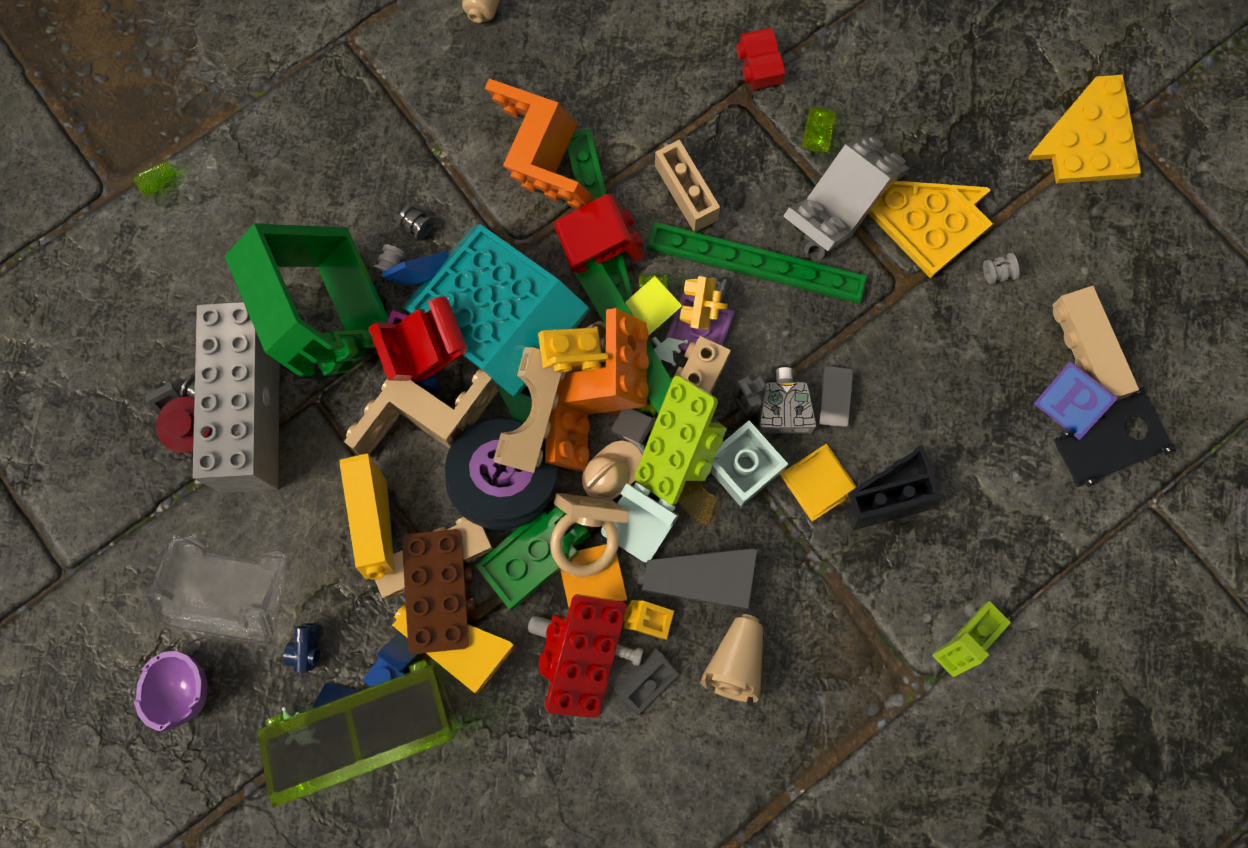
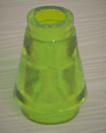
[131,161,176,197]

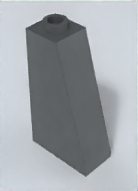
[637,549,757,611]

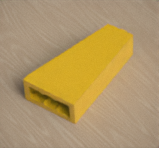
[340,453,395,580]
[392,604,516,694]

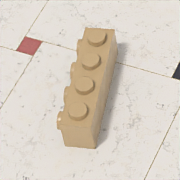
[1052,286,1139,401]
[649,336,731,434]

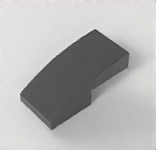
[818,366,853,427]

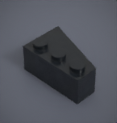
[844,444,943,531]

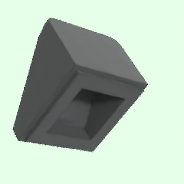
[611,409,655,445]

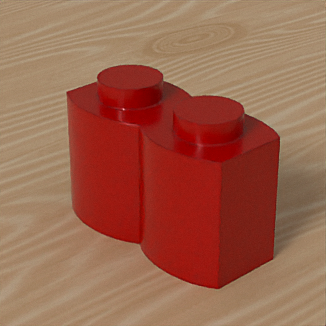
[736,28,785,90]

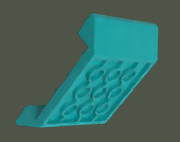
[402,224,590,399]

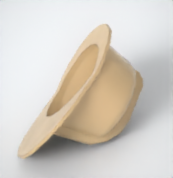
[582,441,642,500]

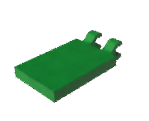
[475,506,591,611]

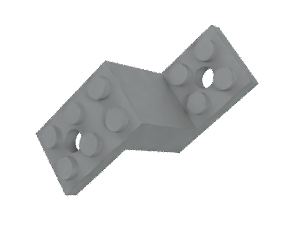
[783,136,909,251]

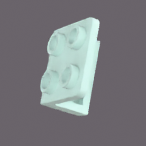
[601,482,679,562]

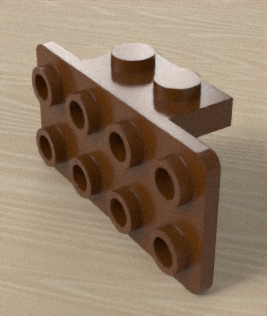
[402,529,476,654]

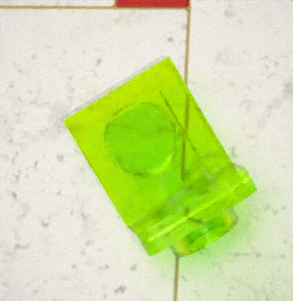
[801,106,836,152]

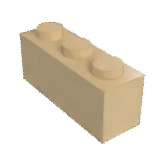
[655,140,720,232]

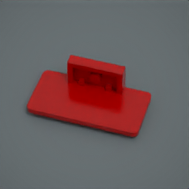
[539,594,627,718]

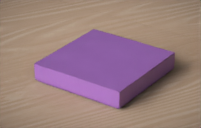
[665,293,735,353]

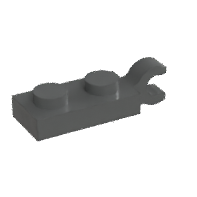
[734,376,767,420]

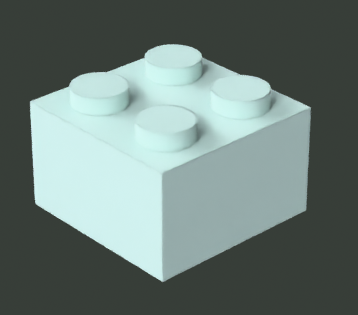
[710,421,788,507]

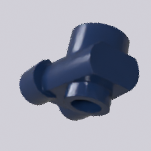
[283,623,320,673]

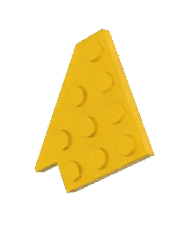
[1029,75,1141,184]
[868,181,993,278]

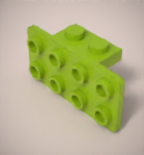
[634,376,727,505]

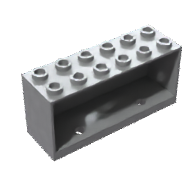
[193,302,279,493]

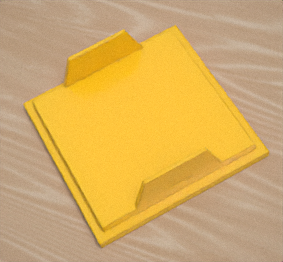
[779,443,857,521]

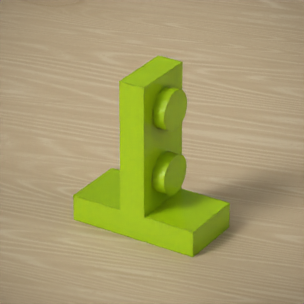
[932,601,1011,677]

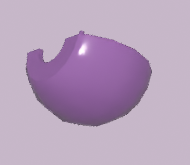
[134,651,209,731]

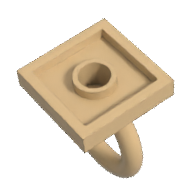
[550,493,629,577]

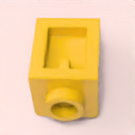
[624,600,674,640]

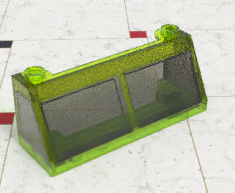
[257,660,459,808]

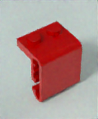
[554,194,645,273]
[369,296,468,381]

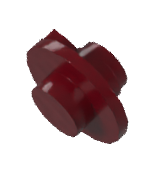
[156,397,212,453]

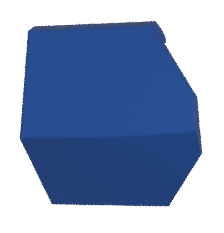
[382,251,449,286]

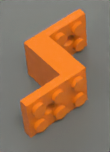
[485,79,596,209]
[545,308,649,471]

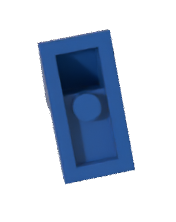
[363,632,420,698]

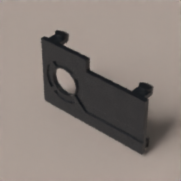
[1053,387,1176,487]

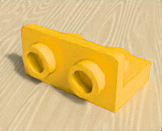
[538,328,609,373]

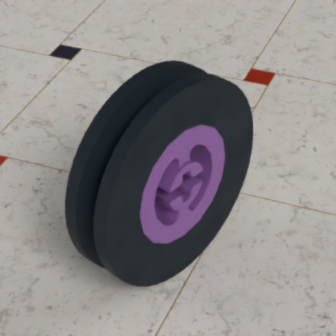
[445,419,557,530]

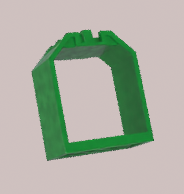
[224,223,389,377]

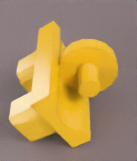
[680,276,728,329]

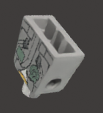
[758,367,816,433]

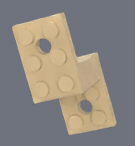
[344,369,499,455]

